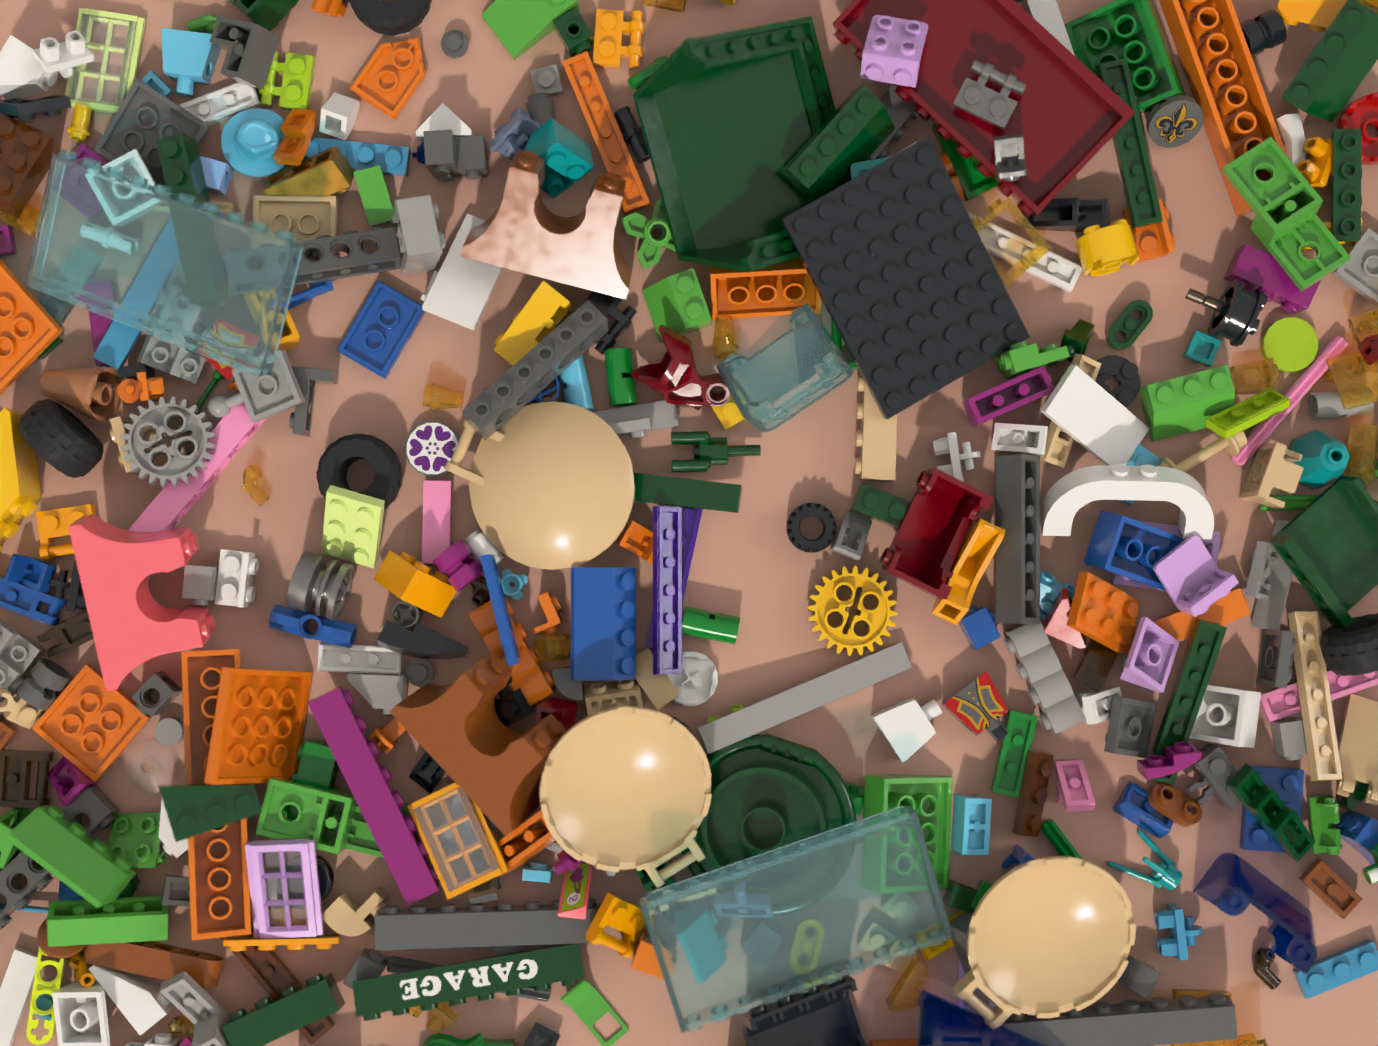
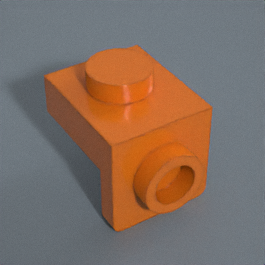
[615,519,653,563]
[534,592,563,636]

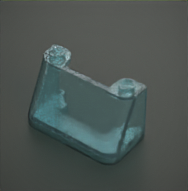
[716,303,853,432]

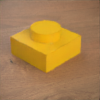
[711,393,749,431]

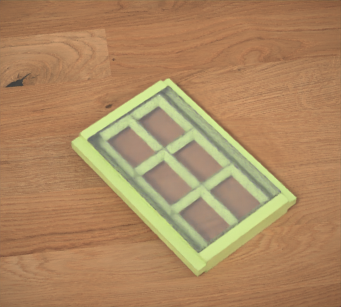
[65,8,146,114]

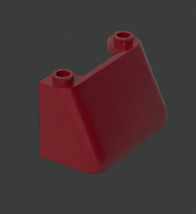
[880,468,994,600]

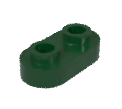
[1106,300,1153,350]

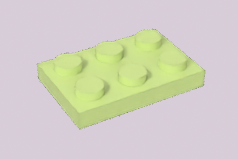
[321,485,385,569]

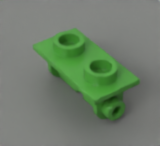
[1309,795,1342,855]

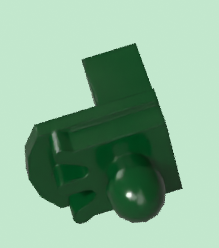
[1060,319,1095,362]

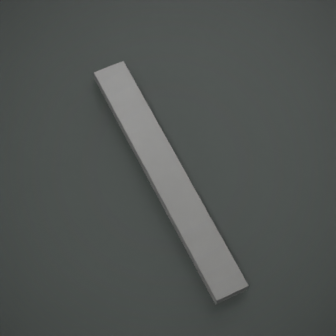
[697,642,912,754]

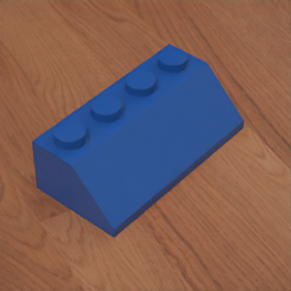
[571,567,636,681]

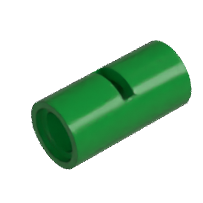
[604,348,637,407]
[682,606,740,645]

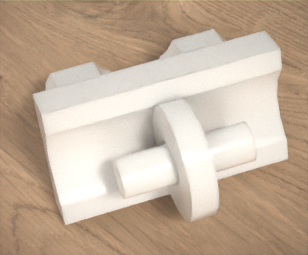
[33,30,94,78]
[933,432,981,482]

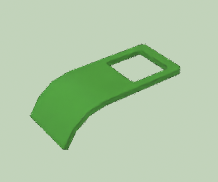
[560,979,628,1046]

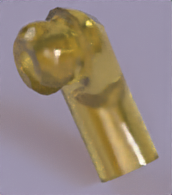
[242,464,270,506]
[168,1016,195,1037]

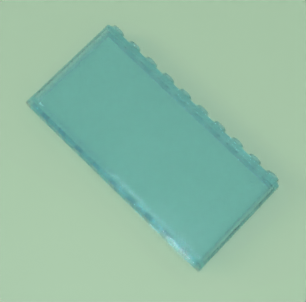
[25,149,305,376]
[639,806,953,1033]

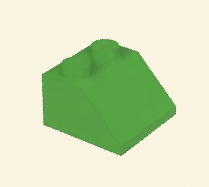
[642,268,712,343]

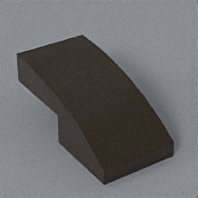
[1072,639,1118,692]

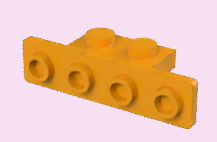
[223,907,339,951]

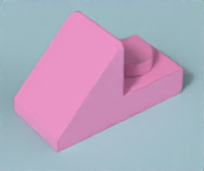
[1055,759,1095,813]

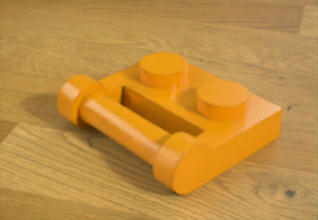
[36,504,96,561]
[586,893,651,958]

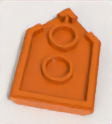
[349,37,426,120]

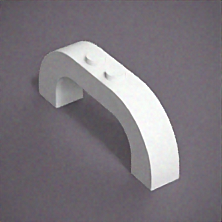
[1040,464,1214,539]

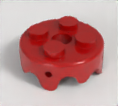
[1337,92,1378,165]

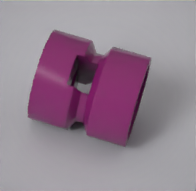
[433,539,484,592]

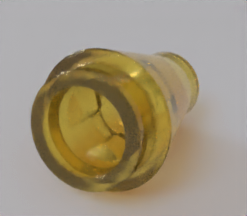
[712,315,739,358]
[423,383,464,410]

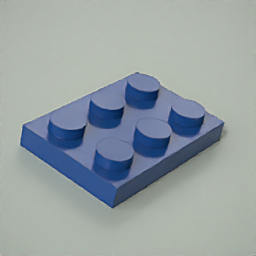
[1240,765,1304,853]

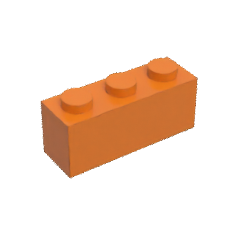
[482,809,556,877]

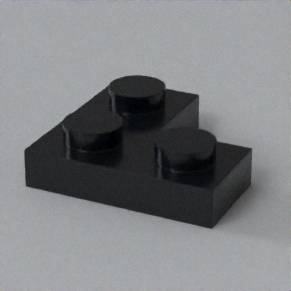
[0,95,71,120]

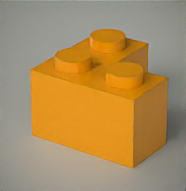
[374,550,457,618]

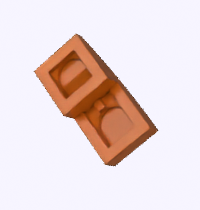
[272,109,317,166]

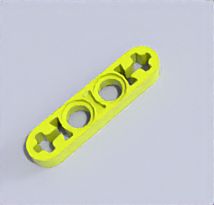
[26,947,65,1045]

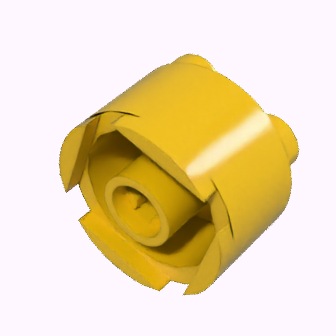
[1075,219,1139,277]

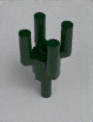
[671,431,761,473]

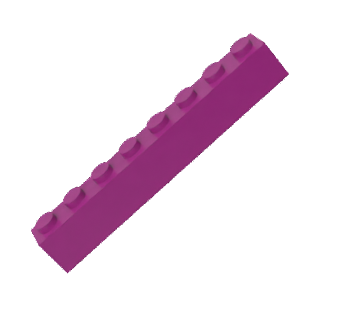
[308,685,440,906]

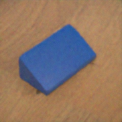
[1113,781,1174,838]

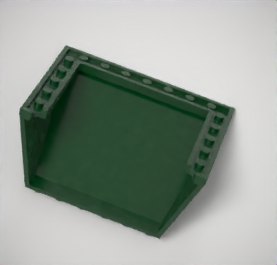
[633,16,852,272]

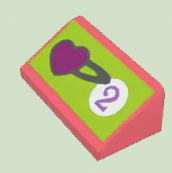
[558,863,593,920]

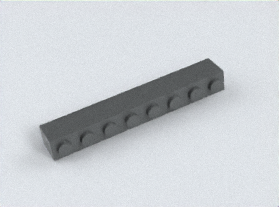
[375,899,601,950]
[1002,993,1238,1046]

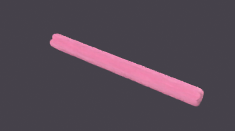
[1230,335,1348,466]

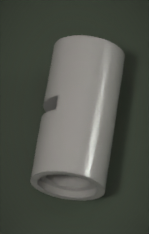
[1308,388,1374,420]

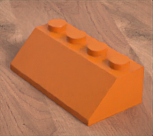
[709,257,822,320]

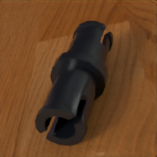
[614,106,650,164]

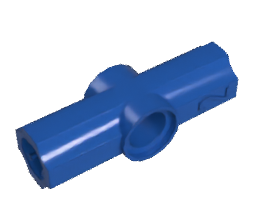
[269,604,357,648]

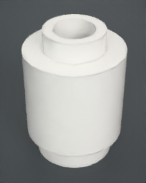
[465,530,505,565]

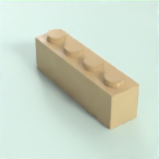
[854,375,897,482]

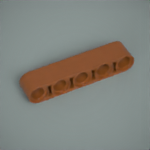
[83,941,224,989]

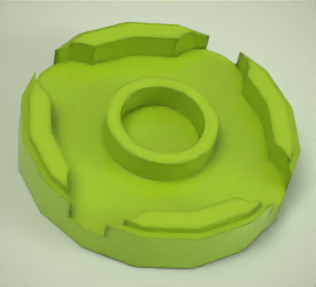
[1261,317,1318,372]

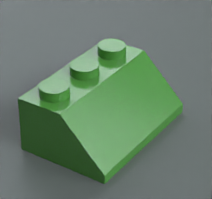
[1139,365,1235,442]

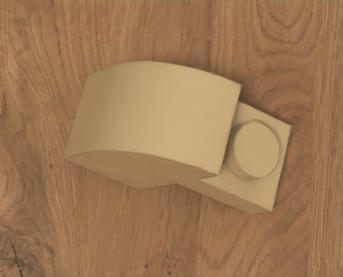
[322,887,388,937]

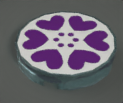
[405,421,459,476]

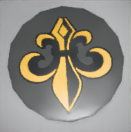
[1146,95,1204,148]

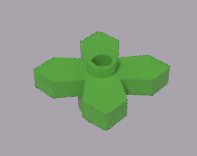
[621,200,676,269]

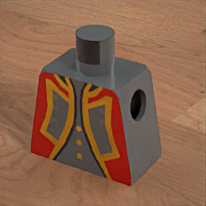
[943,671,1009,742]

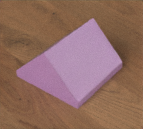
[1120,617,1180,693]

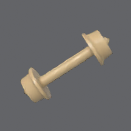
[1158,431,1247,472]

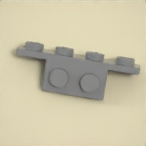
[593,400,679,439]
[1245,519,1293,630]

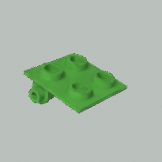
[108,812,167,868]

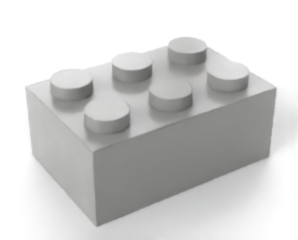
[391,195,445,275]

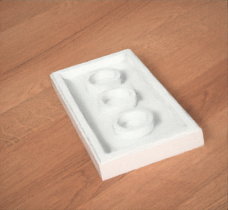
[422,214,504,331]
[1040,365,1150,466]

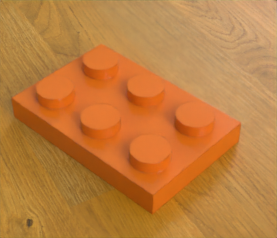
[1066,572,1141,654]

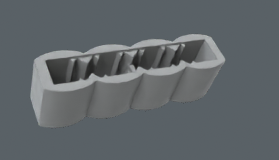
[1003,622,1086,734]

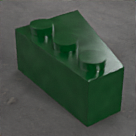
[158,784,262,842]

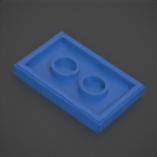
[336,280,426,379]

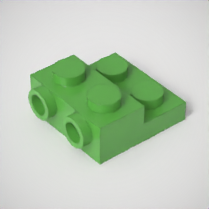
[995,341,1070,379]

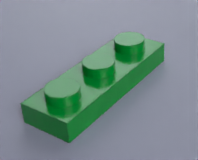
[990,709,1038,798]

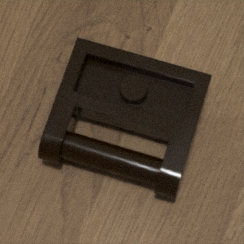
[0,749,54,809]

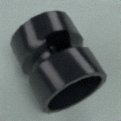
[1240,9,1287,57]

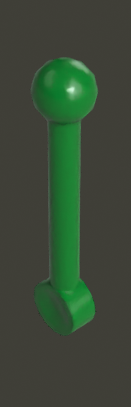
[196,370,224,415]

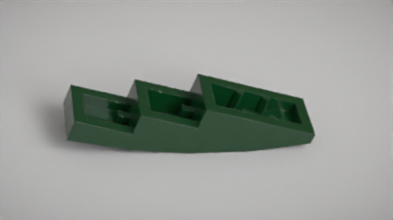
[1228,763,1316,862]

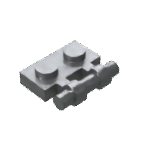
[953,60,1027,130]

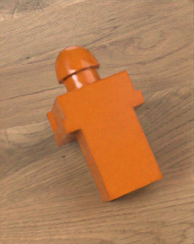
[369,718,406,754]

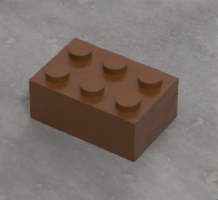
[0,113,60,218]

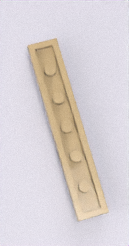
[1288,611,1342,781]

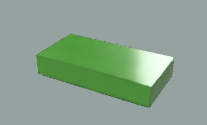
[353,165,394,226]

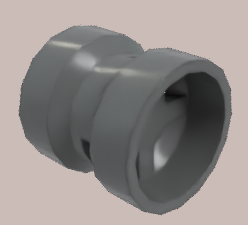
[391,600,423,628]

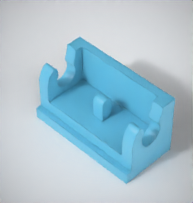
[951,794,992,855]

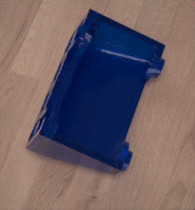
[1193,853,1317,974]

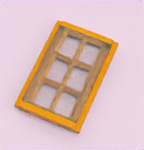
[407,782,509,899]

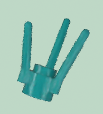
[1107,829,1182,891]

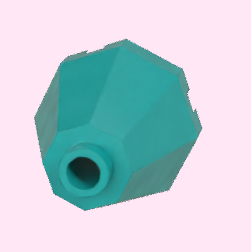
[1285,430,1350,490]

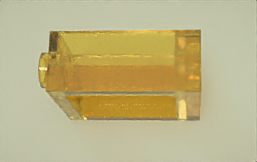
[972,198,1052,286]

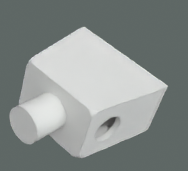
[871,698,943,763]

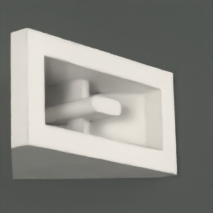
[416,103,474,144]

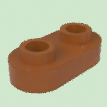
[1147,782,1202,827]

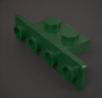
[1331,129,1362,242]

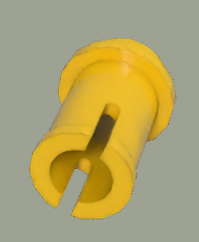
[67,104,93,142]

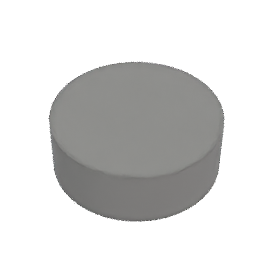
[155,717,184,746]

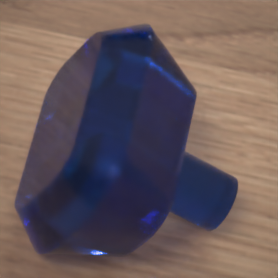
[412,143,425,165]

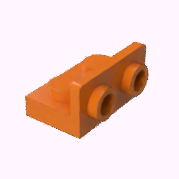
[1122,198,1176,263]

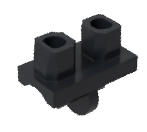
[48,560,87,612]

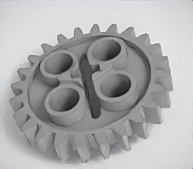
[121,396,216,488]

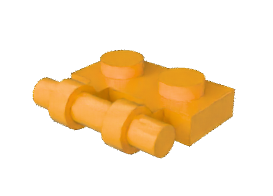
[593,9,645,68]

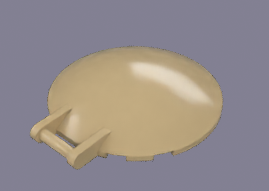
[444,402,635,570]
[540,707,712,888]
[952,856,1136,1029]

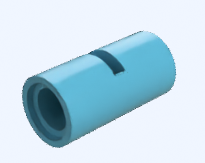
[559,355,594,411]

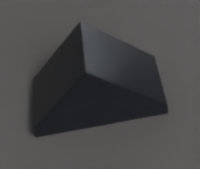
[409,751,446,794]

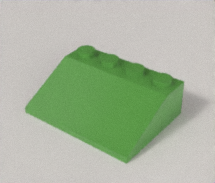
[861,774,953,893]

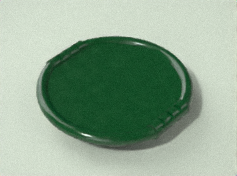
[681,733,857,915]

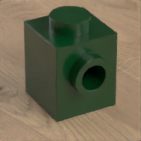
[553,7,594,57]

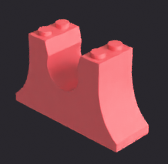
[68,514,216,691]

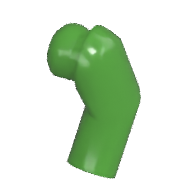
[186,14,217,34]

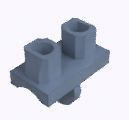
[488,108,541,160]

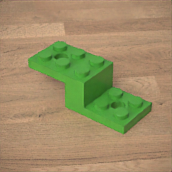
[1222,137,1351,292]
[256,777,412,858]

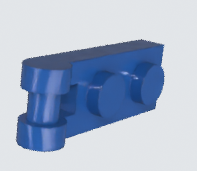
[0,575,66,626]

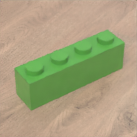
[47,896,169,947]

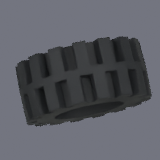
[786,503,837,553]

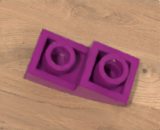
[1137,742,1202,779]

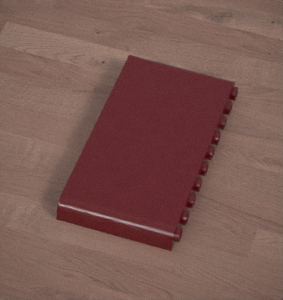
[833,0,1135,217]

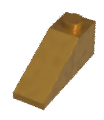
[263,145,355,196]

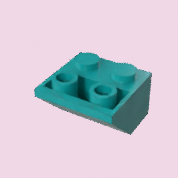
[524,118,594,198]

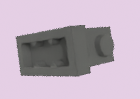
[290,366,338,437]

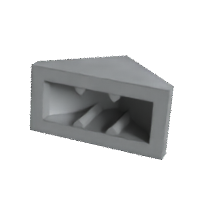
[830,511,872,561]

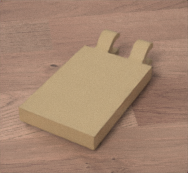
[1336,694,1378,806]

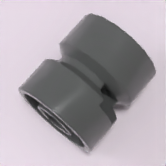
[16,658,71,710]

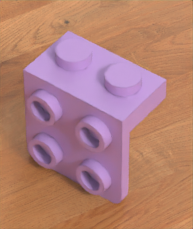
[860,15,928,88]
[1153,535,1239,617]

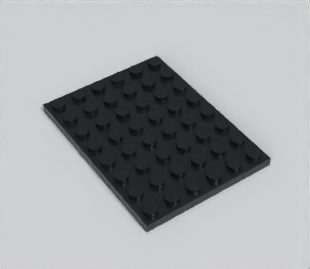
[780,137,1030,419]

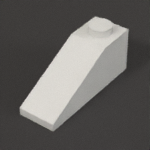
[89,965,175,1035]

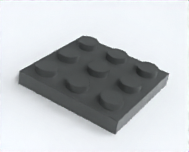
[94,78,211,196]

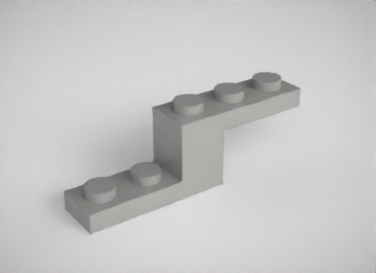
[159,971,230,1046]

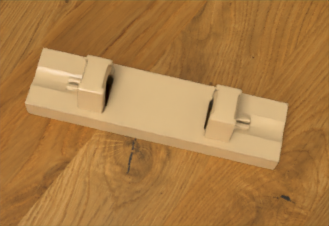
[1039,354,1101,468]

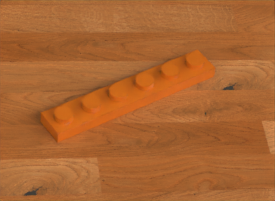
[562,51,650,215]

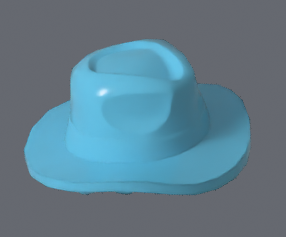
[221,108,286,177]

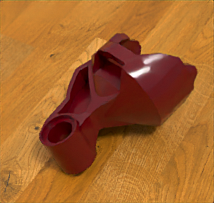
[630,324,730,411]

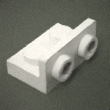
[215,549,259,608]

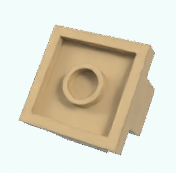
[1239,442,1303,509]

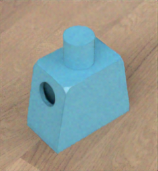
[162,28,221,97]

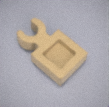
[0,688,44,729]

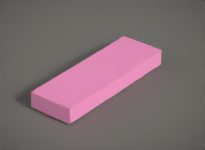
[422,480,452,564]

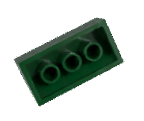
[1281,0,1378,123]
[780,85,895,202]

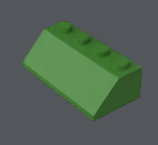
[5,805,136,908]

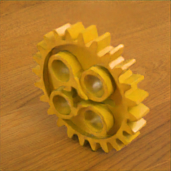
[807,566,898,656]

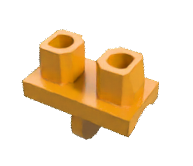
[1297,136,1331,187]

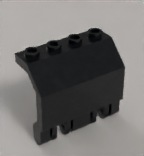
[742,973,867,1046]

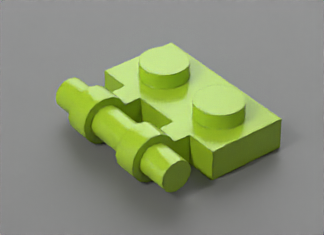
[259,51,316,110]

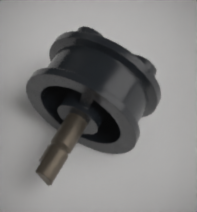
[1185,279,1268,347]

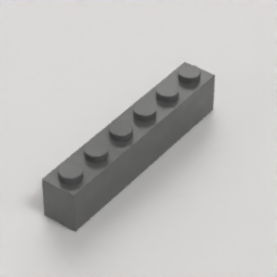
[995,454,1040,625]

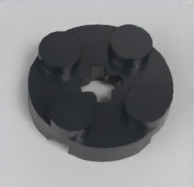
[1095,355,1140,407]

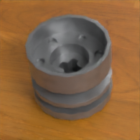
[287,551,354,620]

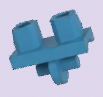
[1154,904,1203,961]

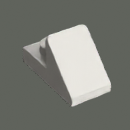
[991,423,1048,456]
[1077,686,1122,725]

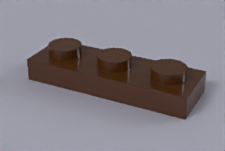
[1012,751,1054,837]

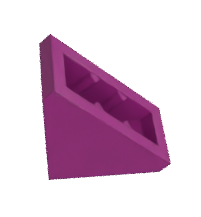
[49,756,99,806]

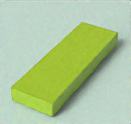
[1206,388,1290,439]

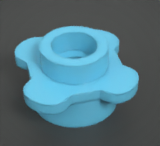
[501,569,528,600]

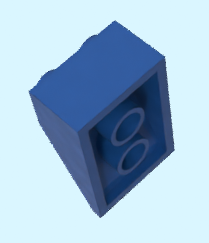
[1083,510,1184,591]

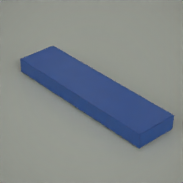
[480,554,521,667]

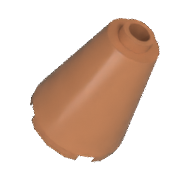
[39,366,122,421]

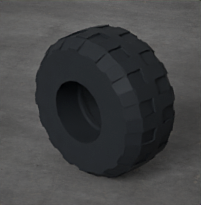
[349,0,431,36]
[18,399,104,478]
[316,434,403,510]
[1319,613,1378,676]

